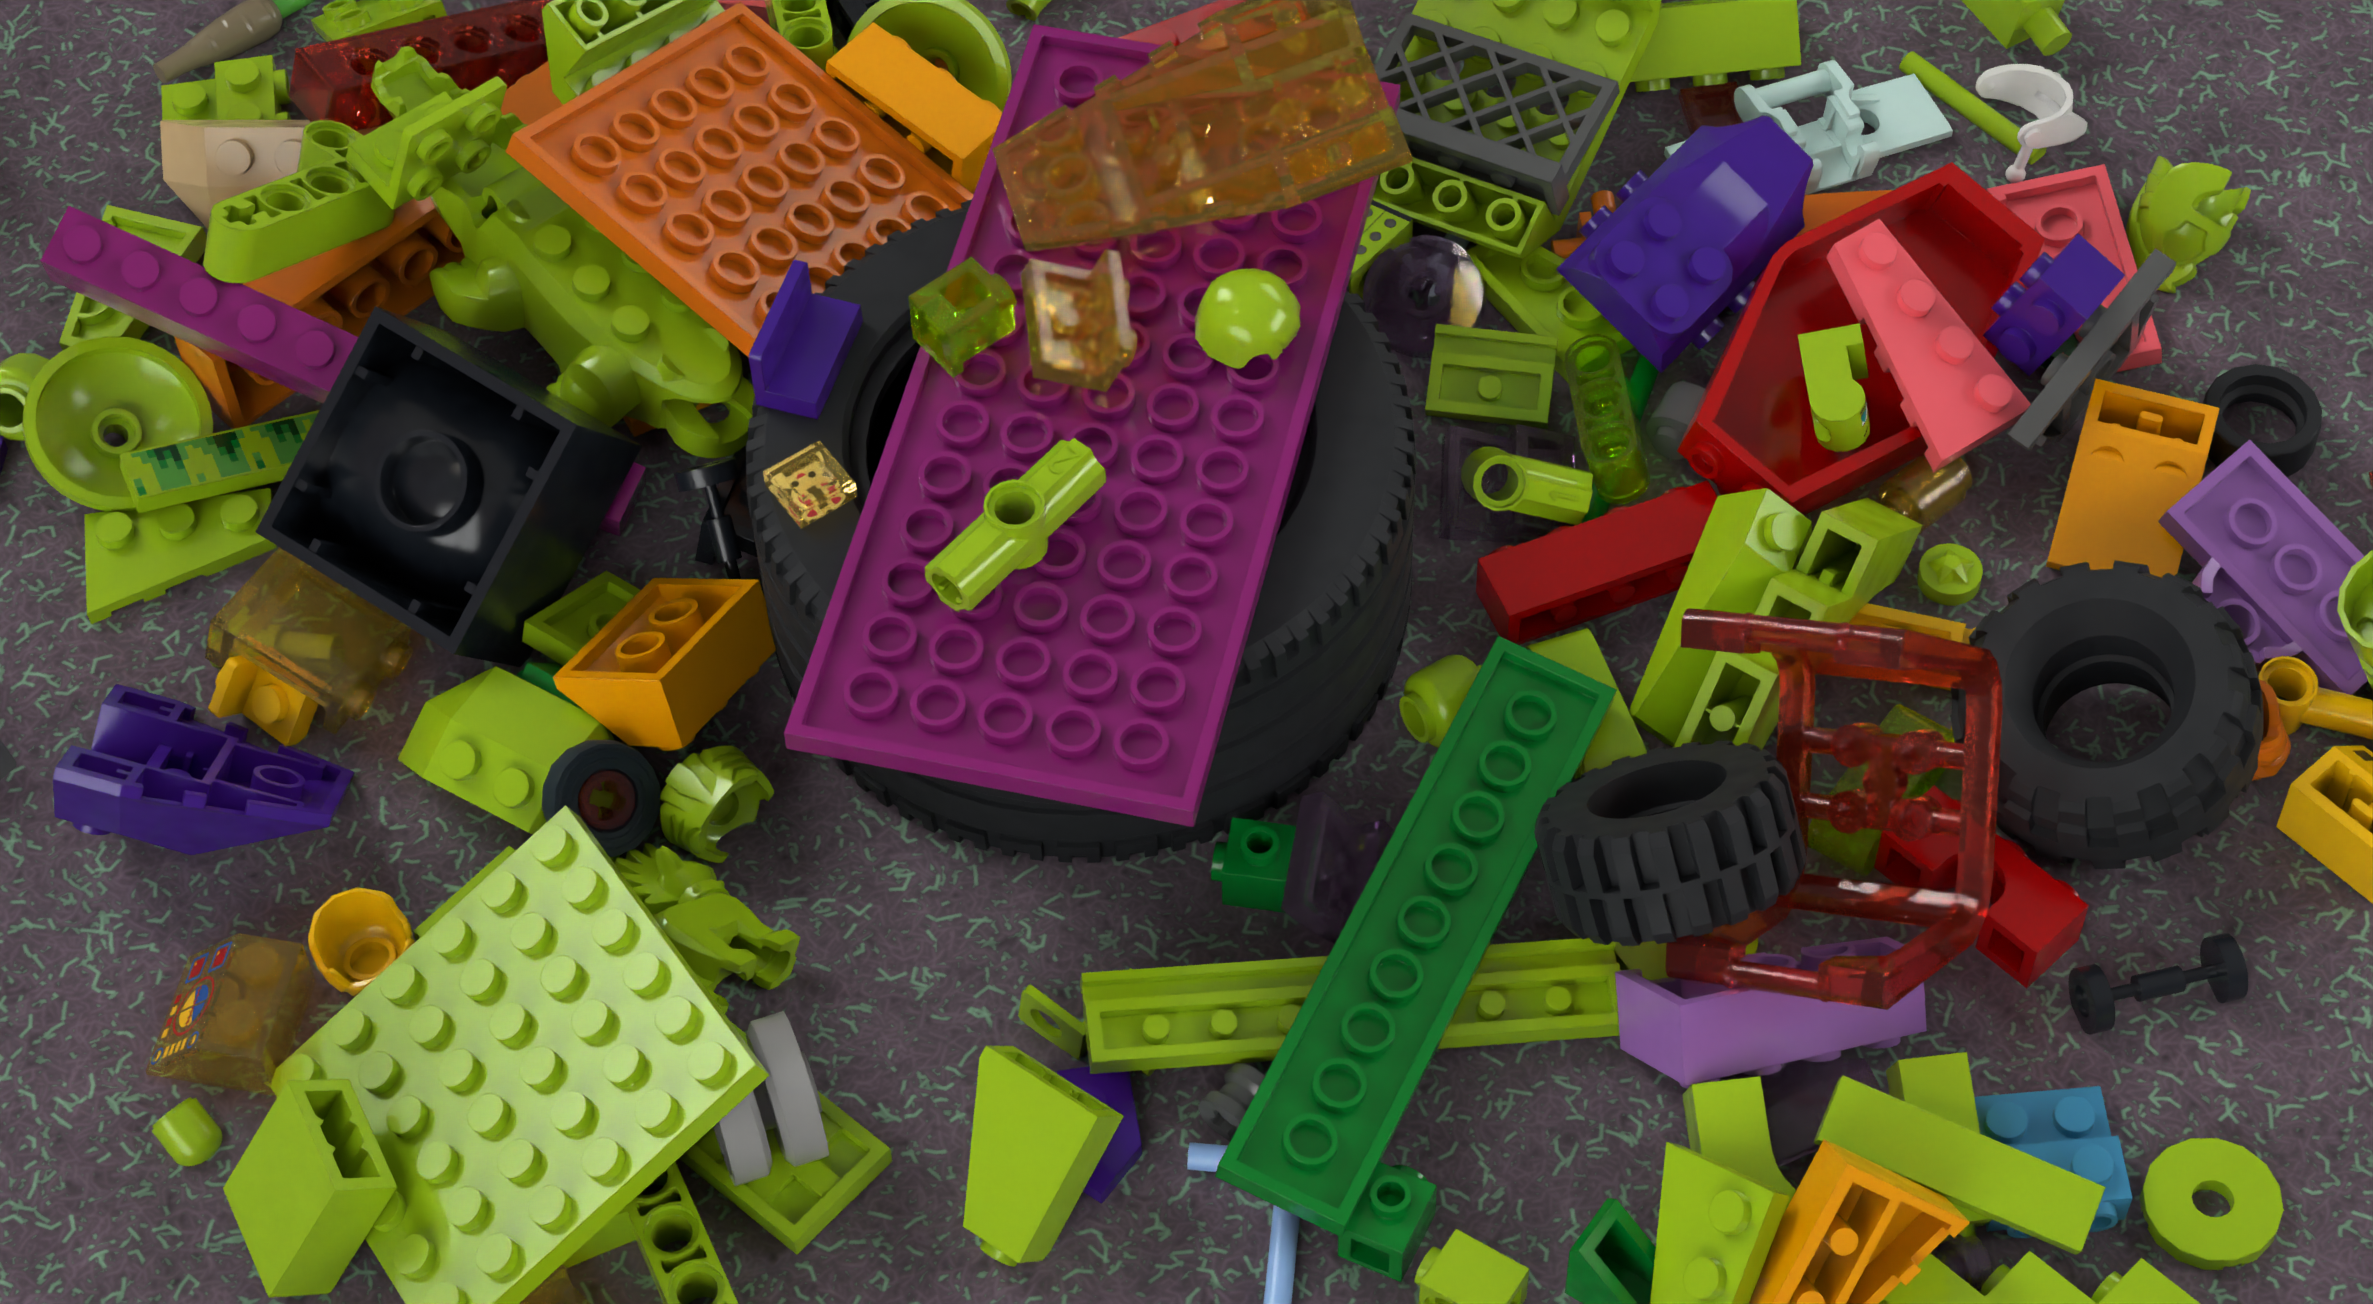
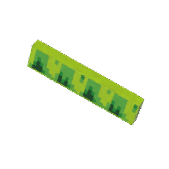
[119,410,320,513]

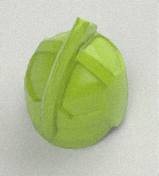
[2126,156,2251,294]

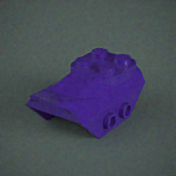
[1556,115,1814,373]

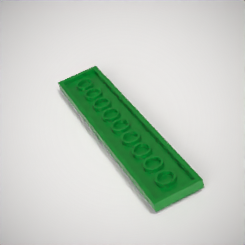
[1215,636,1617,1238]

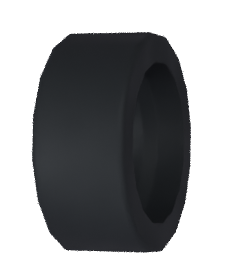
[2203,364,2322,477]

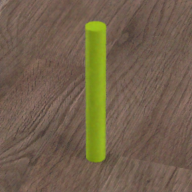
[1899,51,2047,165]

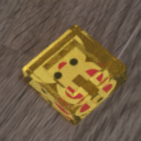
[763,440,857,529]

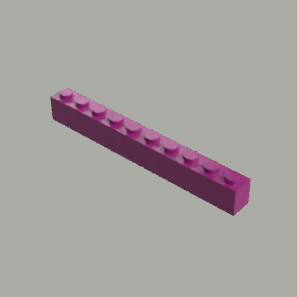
[40,206,646,537]

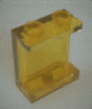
[205,547,413,735]

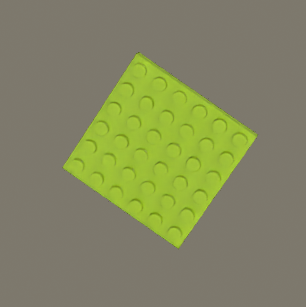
[265,805,770,1304]

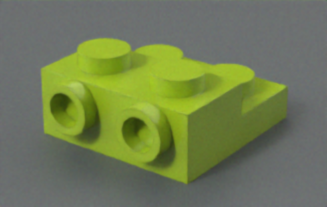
[161,55,292,120]

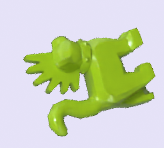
[615,843,801,1014]

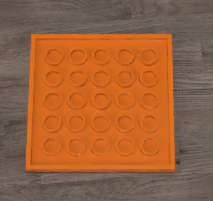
[506,2,973,357]

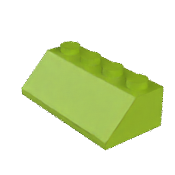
[1630,0,1801,92]

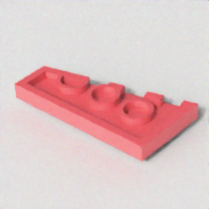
[1987,164,2162,372]
[1826,219,2031,473]

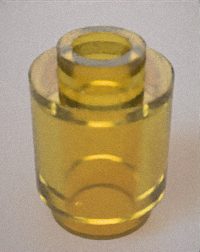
[1879,453,1972,535]

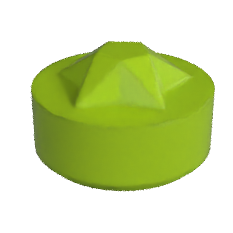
[1917,543,1983,606]

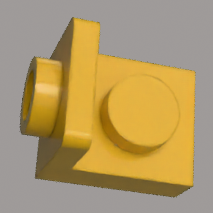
[208,650,324,746]

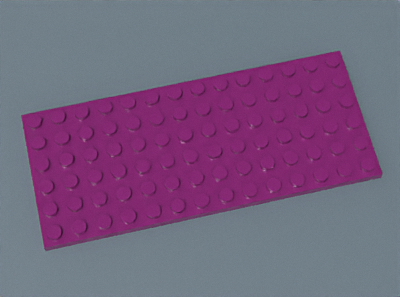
[784,24,1400,827]

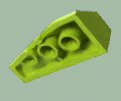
[1629,488,1812,747]

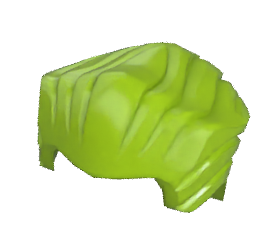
[660,746,774,863]

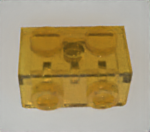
[1021,249,1137,392]

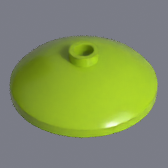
[847,0,1012,113]
[22,336,213,512]

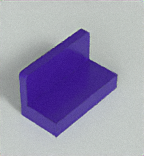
[749,260,863,420]

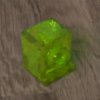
[908,257,1016,378]

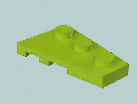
[84,488,277,624]
[1650,1142,1790,1304]

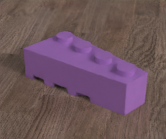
[1615,937,1927,1089]

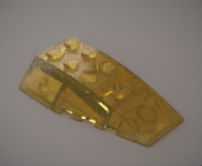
[992,0,1413,252]

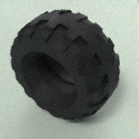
[1950,561,2264,869]

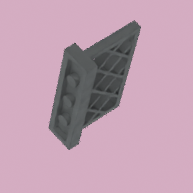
[1368,13,1620,216]

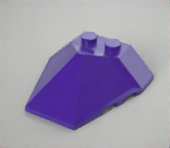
[53,684,354,855]

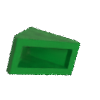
[1565,1198,1656,1304]

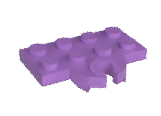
[2158,439,2368,695]

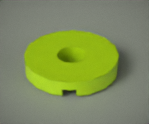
[2140,1138,2284,1270]

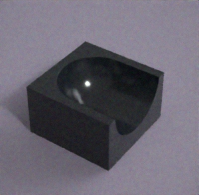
[256,306,642,667]

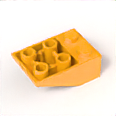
[2046,378,2220,578]

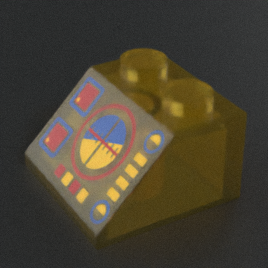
[145,933,316,1096]

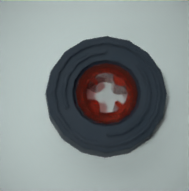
[542,740,661,857]

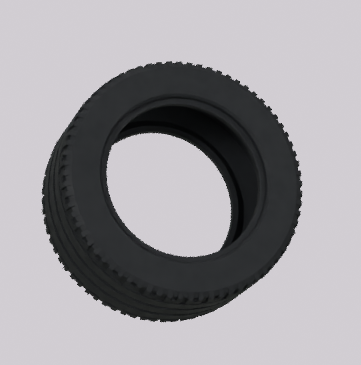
[746,200,1416,863]

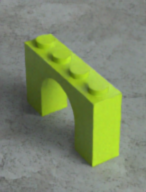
[1682,1052,1993,1244]

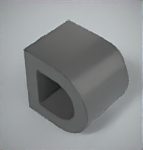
[1646,381,1706,460]

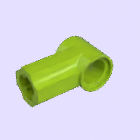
[1461,447,1593,525]

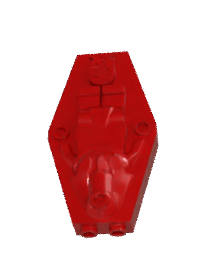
[1677,162,2045,515]

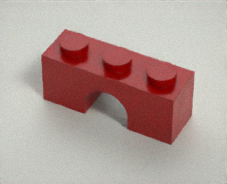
[1874,785,2089,989]

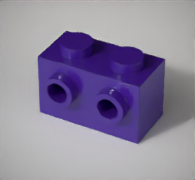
[1983,234,2125,376]

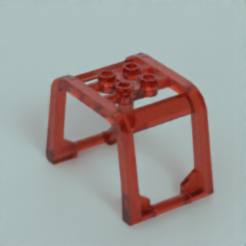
[1665,608,2003,1010]

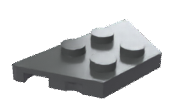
[2007,248,2176,451]

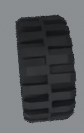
[1534,741,1807,946]

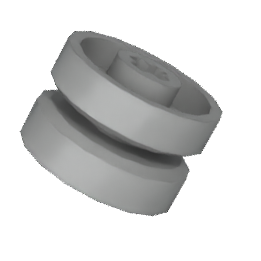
[713,1011,829,1187]

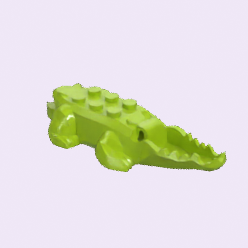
[371,46,755,458]

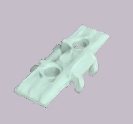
[1664,60,1953,195]

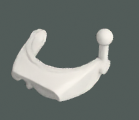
[1976,64,2087,183]

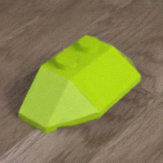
[398,666,623,863]

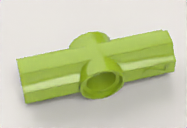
[925,438,1106,612]

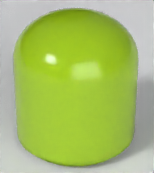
[152,1097,222,1166]

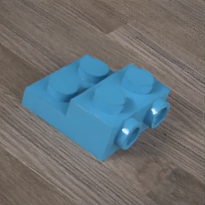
[1974,1086,2133,1238]

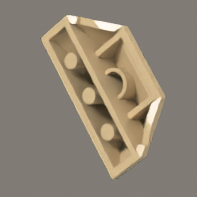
[160,120,392,229]

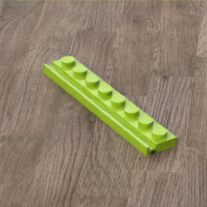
[1080,938,1621,1074]

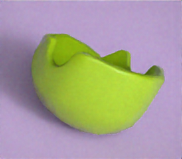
[1195,268,1300,369]

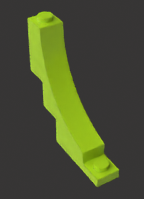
[1673,497,1923,750]

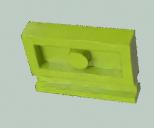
[1425,324,1558,429]

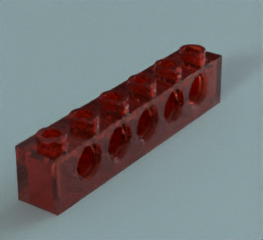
[289,0,553,131]

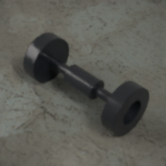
[674,457,765,597]
[2068,933,2248,1035]

